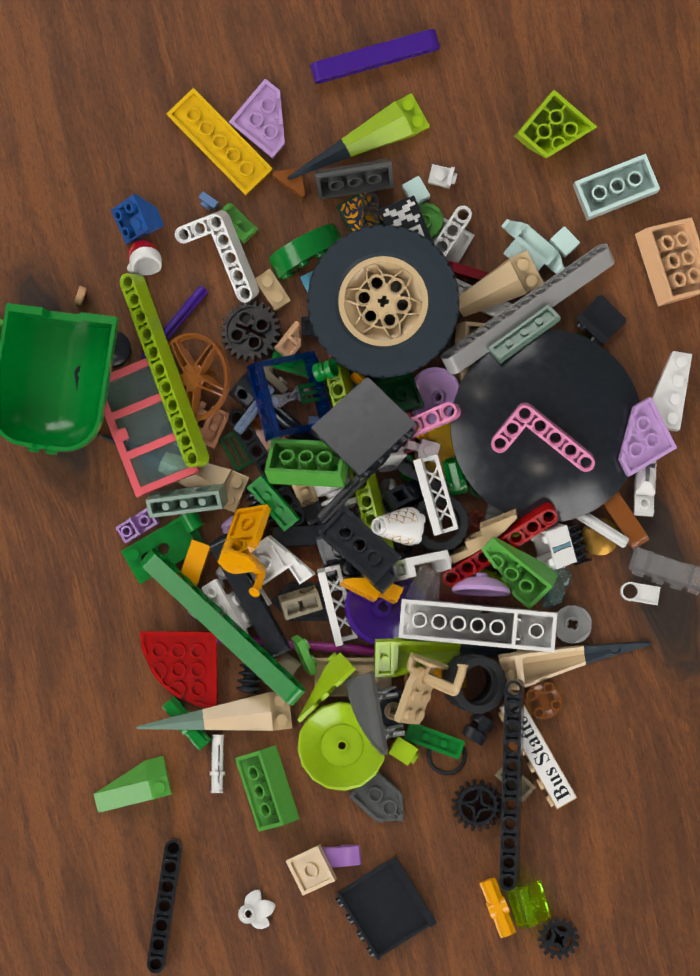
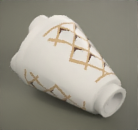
[371,507,425,546]

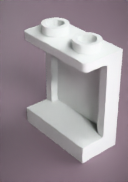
[392,550,452,582]

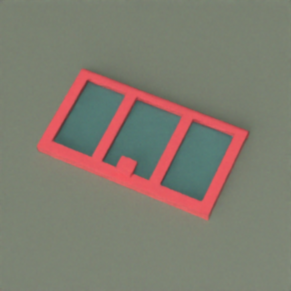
[104,358,201,498]

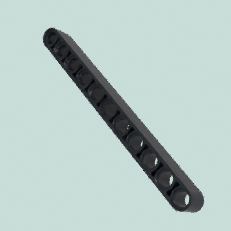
[499,678,525,891]

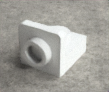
[428,164,457,189]

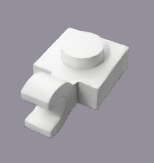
[405,439,441,463]

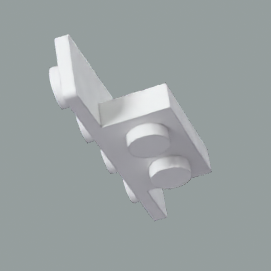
[202,579,253,634]

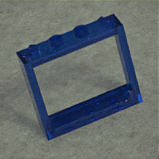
[246,351,330,441]

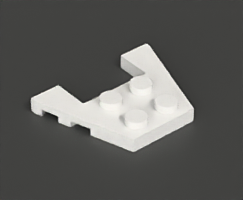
[250,535,315,606]

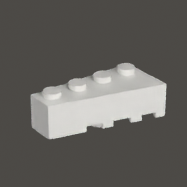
[652,351,692,432]

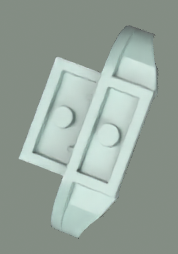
[502,219,565,274]

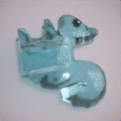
[542,567,571,609]

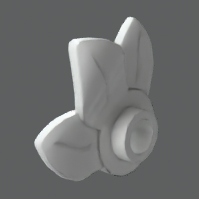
[238,890,275,929]

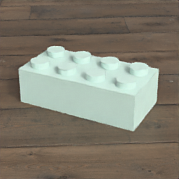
[573,154,660,221]

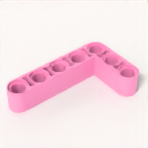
[403,402,461,443]
[491,402,595,472]

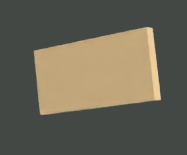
[315,658,392,697]

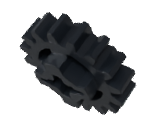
[537,916,580,960]

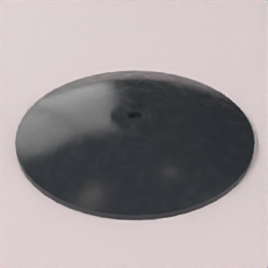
[450,329,640,522]

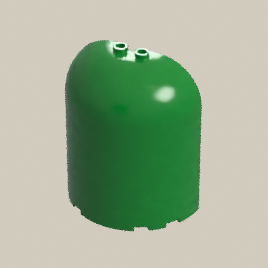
[0,303,119,455]

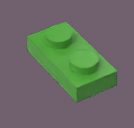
[291,635,318,676]

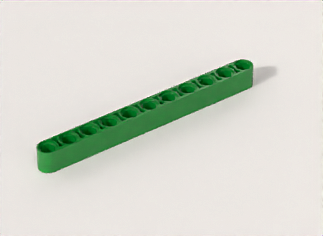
[140,548,306,706]

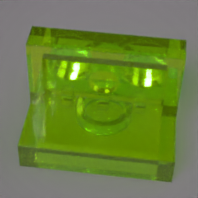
[507,880,551,929]

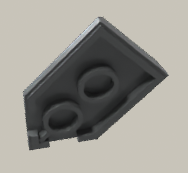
[348,771,404,822]

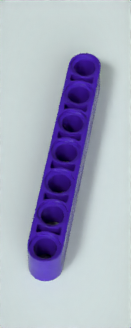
[310,29,441,84]

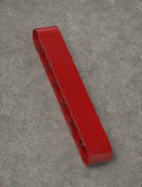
[443,503,558,587]

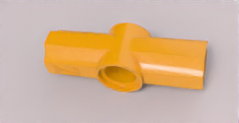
[480,877,516,938]

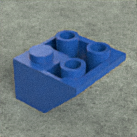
[111,194,164,244]

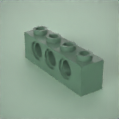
[145,483,228,518]

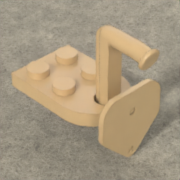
[393,652,468,725]

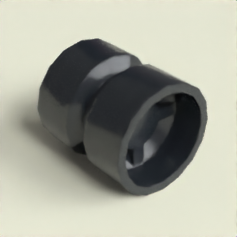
[461,713,496,746]

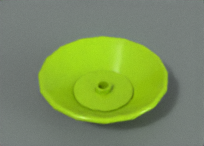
[297,702,385,791]

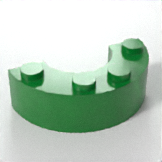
[268,223,342,280]

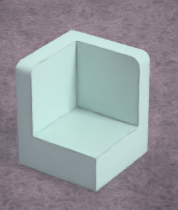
[402,176,430,204]
[549,227,580,258]

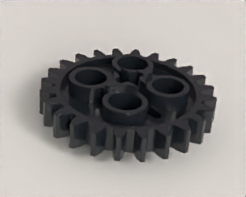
[220,300,282,362]

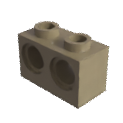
[278,585,323,620]

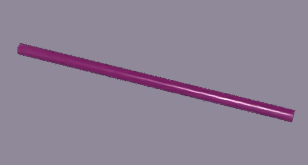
[217,636,375,656]

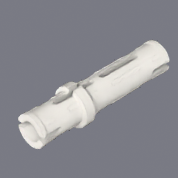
[210,734,225,793]

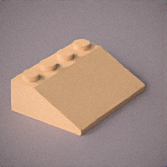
[635,217,700,306]

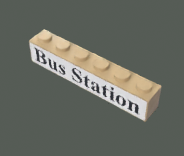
[498,703,577,809]

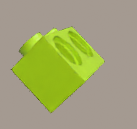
[388,736,419,766]

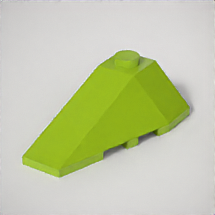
[298,652,356,722]

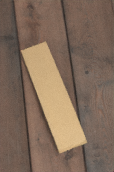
[450,509,517,563]

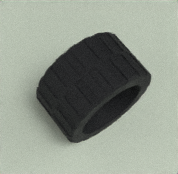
[415,494,469,552]
[442,652,507,714]

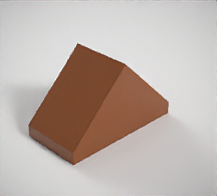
[272,167,305,200]

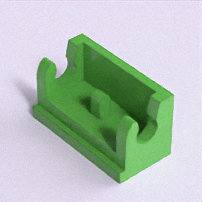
[217,203,258,244]

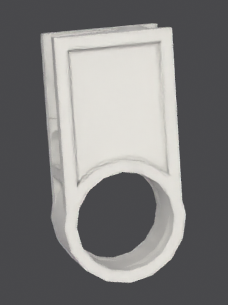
[378,447,407,472]
[620,582,660,605]

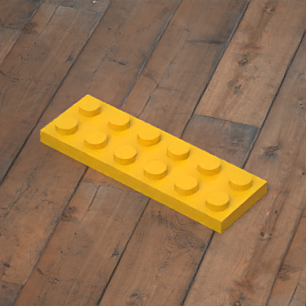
[166,88,273,196]

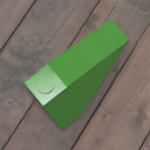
[481,536,558,609]
[94,756,173,813]

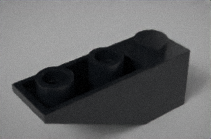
[382,480,438,513]

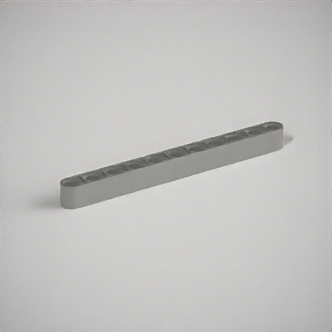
[441,244,615,375]

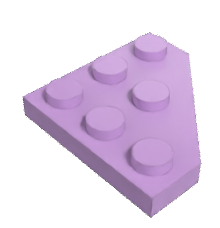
[229,79,285,159]
[618,397,677,476]

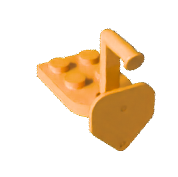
[218,504,271,597]

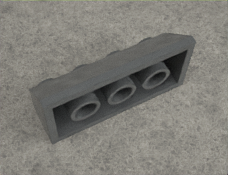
[314,158,394,200]

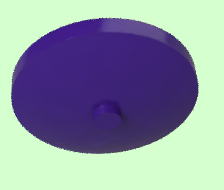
[344,569,421,645]

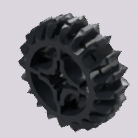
[451,779,502,832]

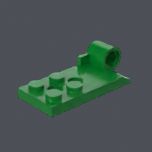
[121,512,205,584]

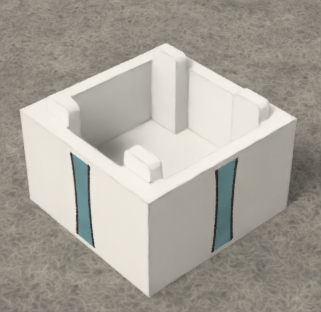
[531,523,577,569]

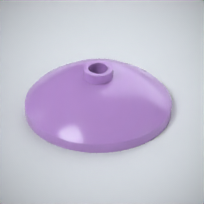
[411,367,460,424]
[452,573,510,597]

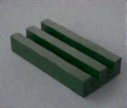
[298,380,332,405]
[218,430,253,472]

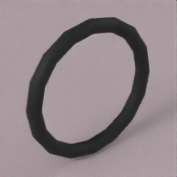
[427,747,467,776]

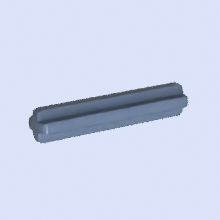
[234,384,275,434]

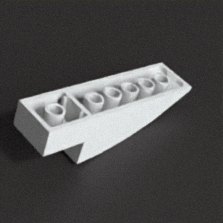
[398,599,558,652]

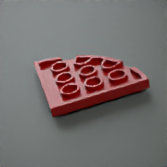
[140,631,218,708]

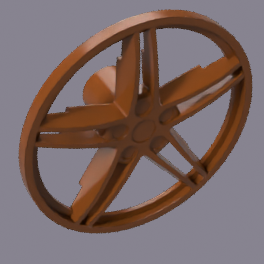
[168,333,230,421]

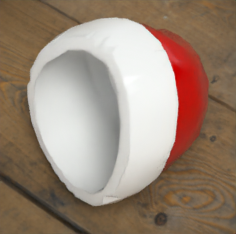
[127,240,162,276]

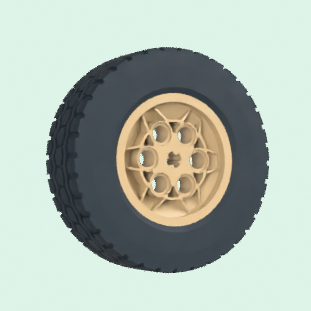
[307,225,460,378]

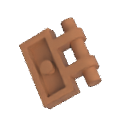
[197,401,229,449]

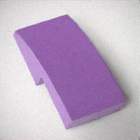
[115,508,160,544]
[322,845,362,867]

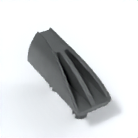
[345,673,405,756]

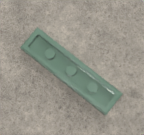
[488,305,561,364]

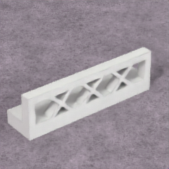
[413,454,459,536]
[317,564,358,647]

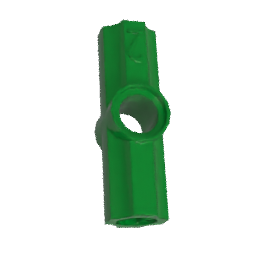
[162,696,212,750]

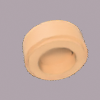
[74,286,87,306]

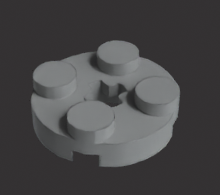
[556,605,592,643]

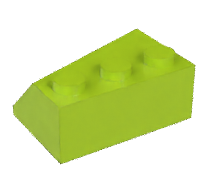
[514,90,597,158]

